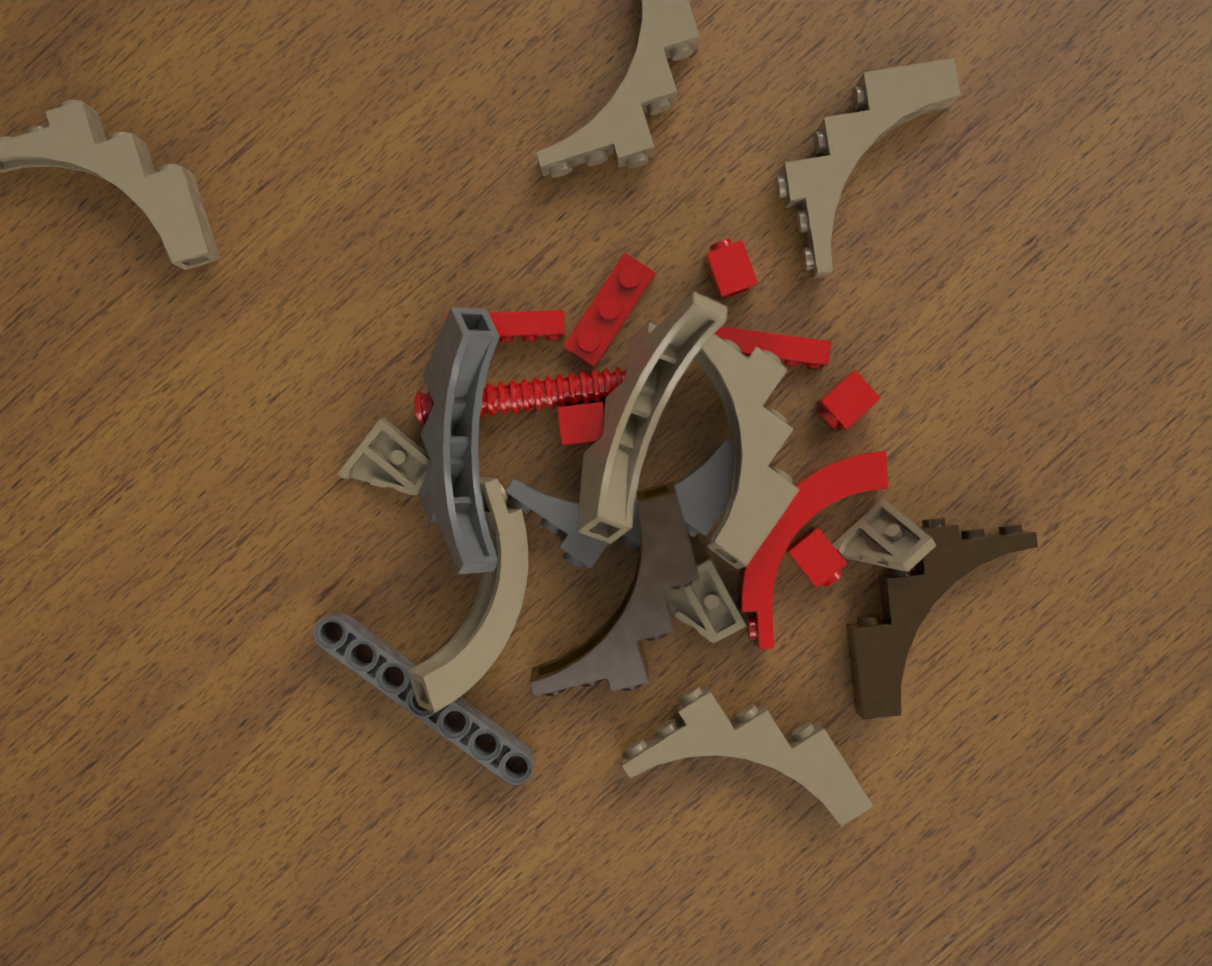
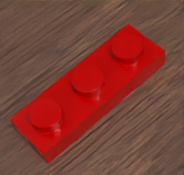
[563,252,656,368]

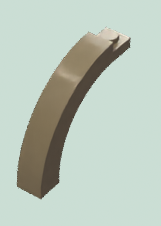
[407,477,528,713]

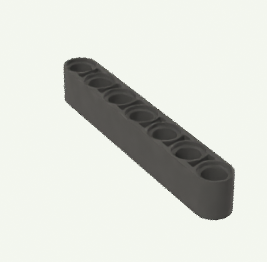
[314,612,535,785]

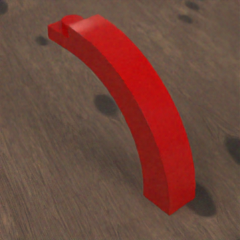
[738,451,888,650]

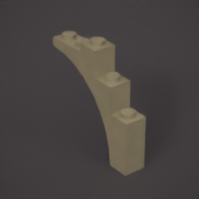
[536,0,700,178]
[775,58,961,279]
[0,100,220,270]
[577,292,727,544]
[694,334,800,569]
[621,685,873,826]

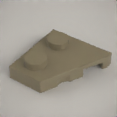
[338,418,432,496]
[832,498,936,572]
[664,558,747,643]

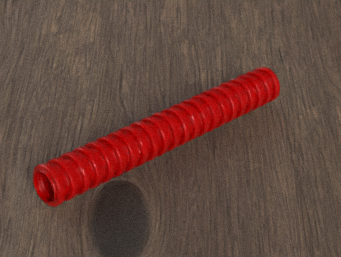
[414,367,627,425]

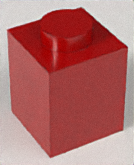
[704,238,758,301]
[815,370,881,431]
[557,402,605,446]
[785,527,847,588]

